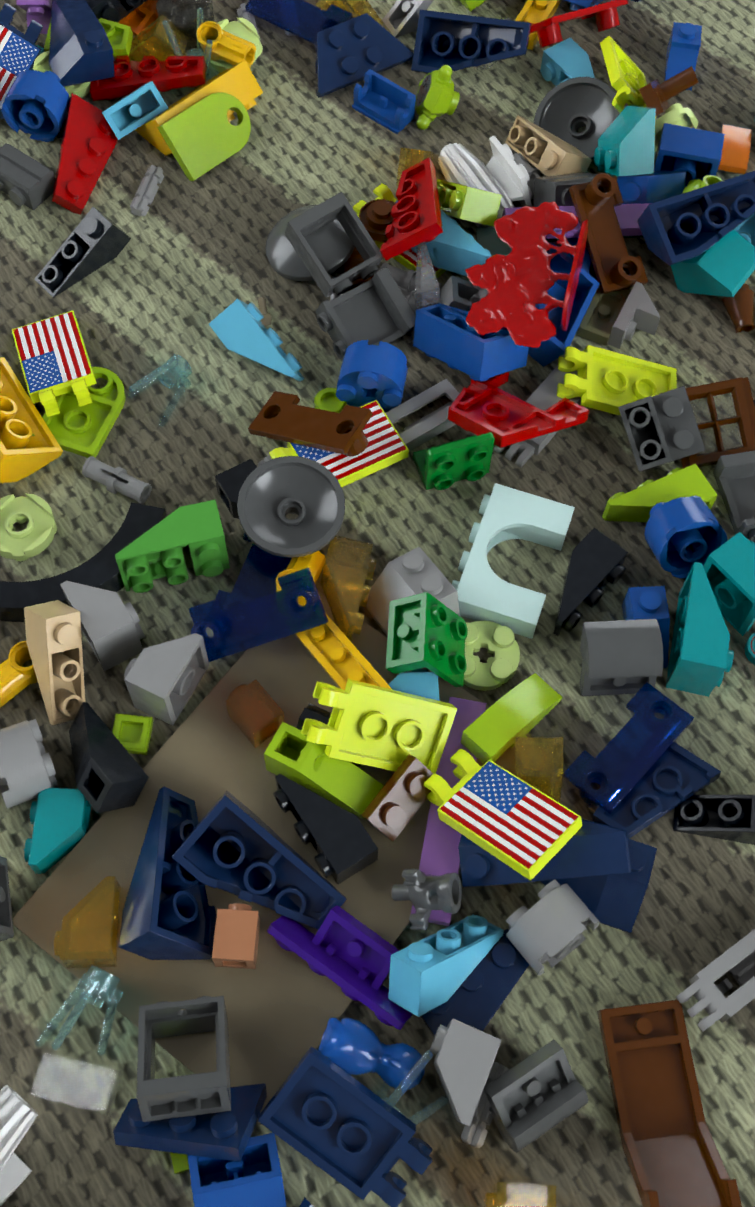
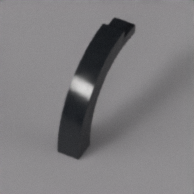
[0,502,167,622]

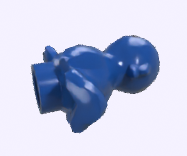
[318,1018,425,1090]

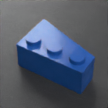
[413,303,529,381]

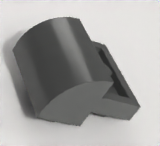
[618,386,705,472]
[580,619,663,696]
[484,1040,588,1153]

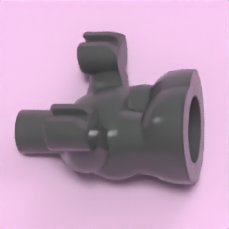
[392,869,462,930]

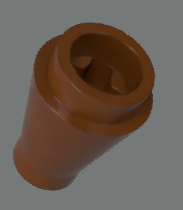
[722,284,755,333]

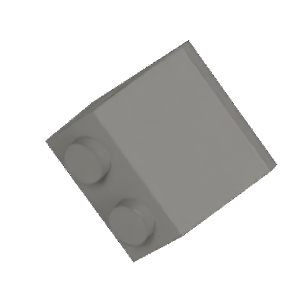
[362,547,460,636]
[60,581,145,671]
[124,633,209,726]
[429,1019,502,1127]

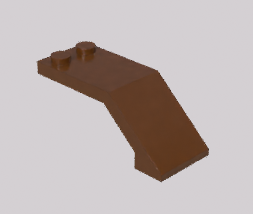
[597,1000,742,1207]

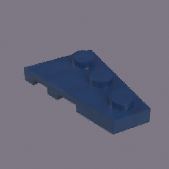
[592,731,721,839]
[421,928,529,1037]
[113,1083,267,1162]

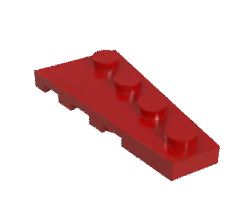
[90,56,207,101]
[52,93,118,215]
[380,158,443,261]

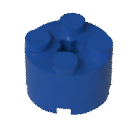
[2,70,70,142]
[336,340,408,412]
[645,496,728,578]

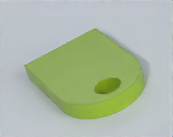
[157,92,251,182]
[32,367,126,458]

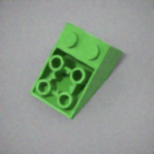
[115,499,230,593]

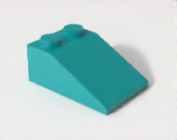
[665,562,734,697]

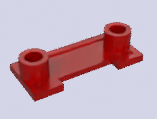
[530,0,628,48]

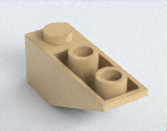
[505,115,592,176]
[24,600,85,725]

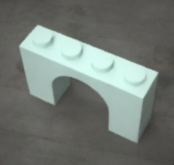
[452,483,575,639]

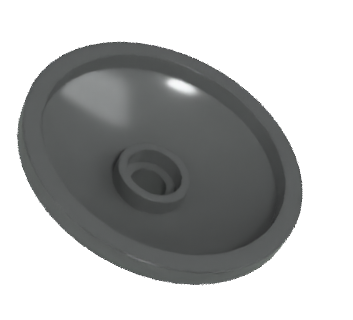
[534,77,620,160]
[265,205,355,281]
[237,456,345,558]

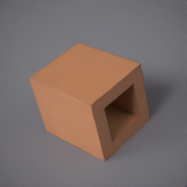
[212,903,261,969]

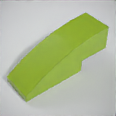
[460,673,562,764]

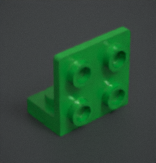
[412,432,495,490]
[386,592,468,688]

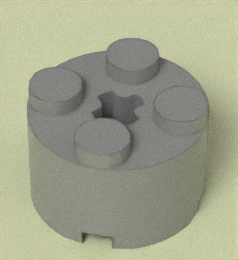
[0,719,58,809]
[506,880,600,976]

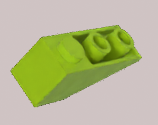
[437,179,502,227]
[602,463,718,522]
[264,722,384,821]

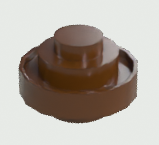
[359,199,396,242]

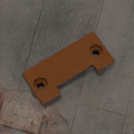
[569,173,648,294]
[248,391,373,456]

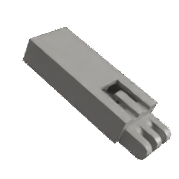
[494,365,581,468]
[386,378,460,452]
[676,929,755,1032]

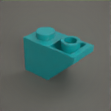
[24,788,91,874]

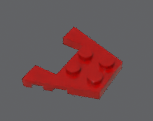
[448,372,589,448]

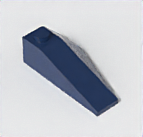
[49,0,115,87]
[411,10,531,73]
[637,171,755,266]
[119,786,216,960]
[172,790,347,930]
[458,819,632,887]
[540,838,657,933]

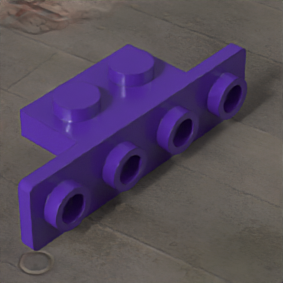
[267,905,413,1030]

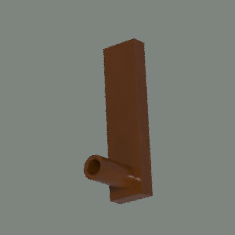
[639,66,699,116]

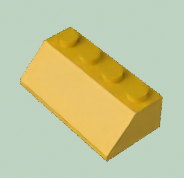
[135,60,263,156]
[0,357,63,483]

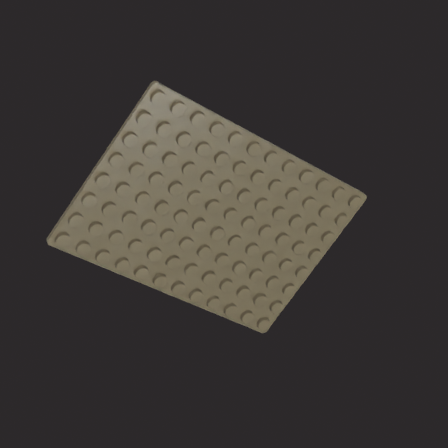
[13,588,538,1124]

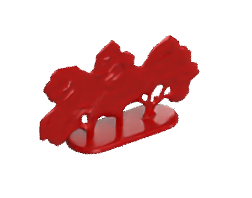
[465,201,588,348]

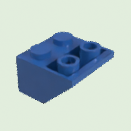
[187,1133,287,1207]

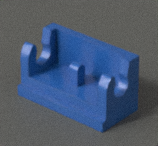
[352,69,416,134]

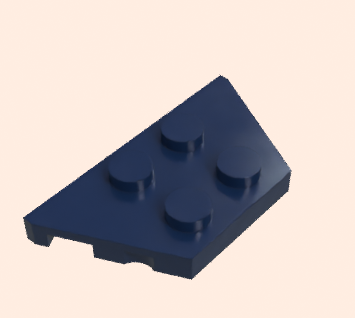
[315,13,413,98]

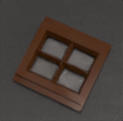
[681,377,755,469]

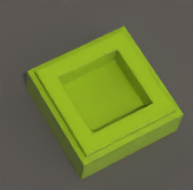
[112,713,154,755]

